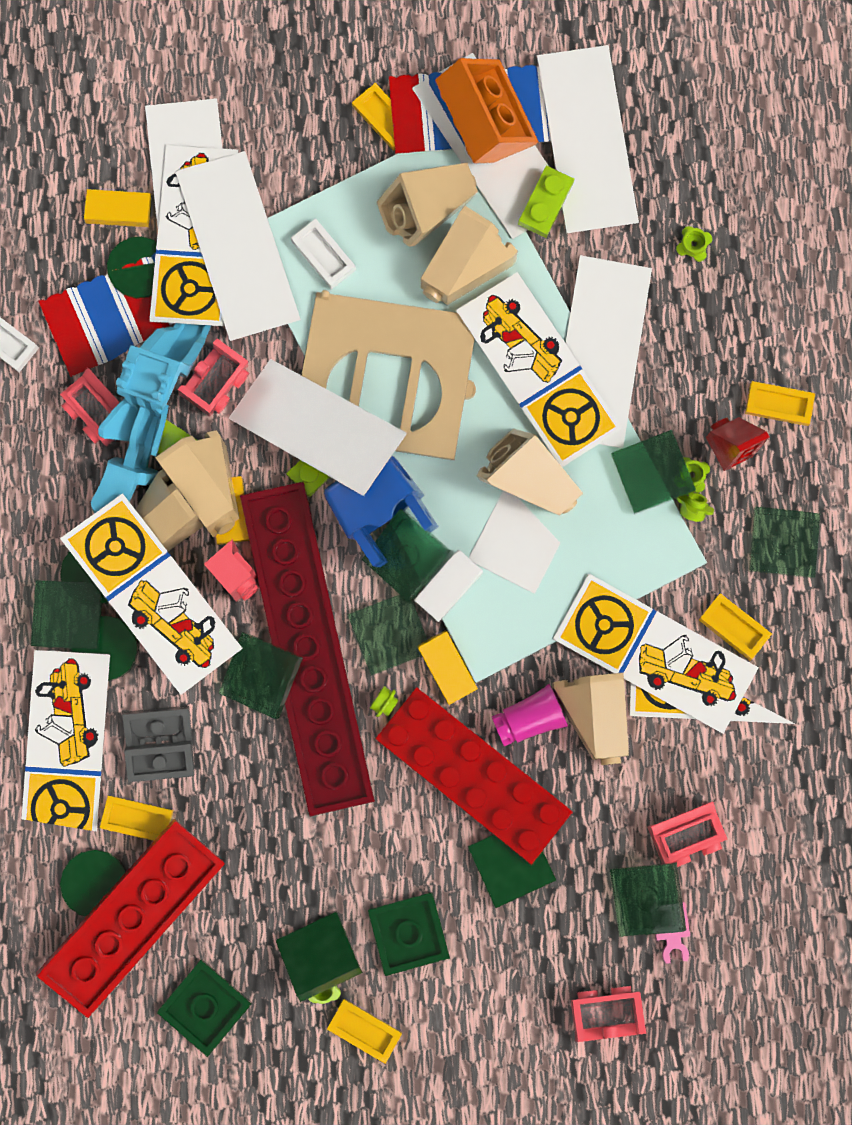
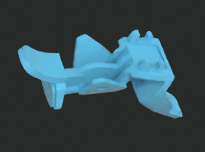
[91,323,211,513]

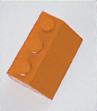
[435,58,539,163]

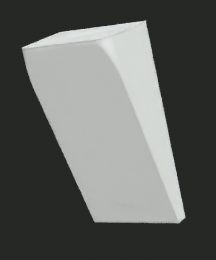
[414,549,483,622]

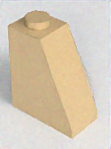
[377,163,478,247]
[421,205,518,305]
[477,428,583,516]
[155,430,239,537]
[136,469,204,551]
[551,673,629,765]

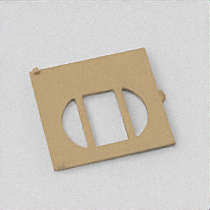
[301,290,476,460]

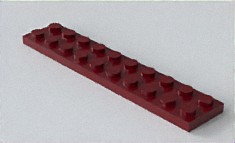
[240,481,375,817]

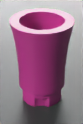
[492,684,568,746]

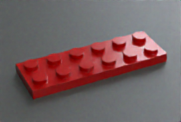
[375,687,573,865]
[36,819,225,1018]

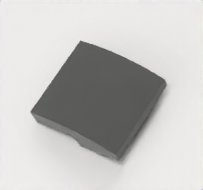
[122,706,195,782]

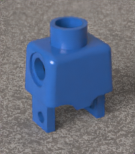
[324,456,439,567]

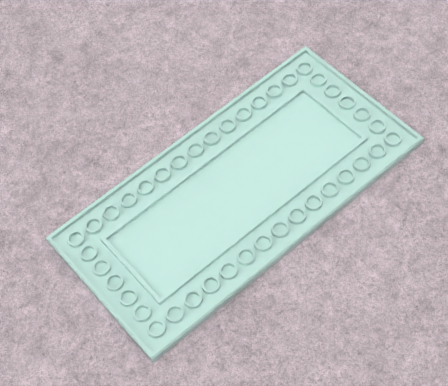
[267,149,707,684]

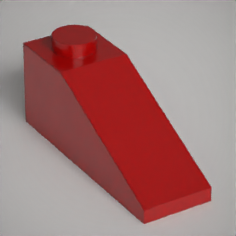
[706,417,770,471]

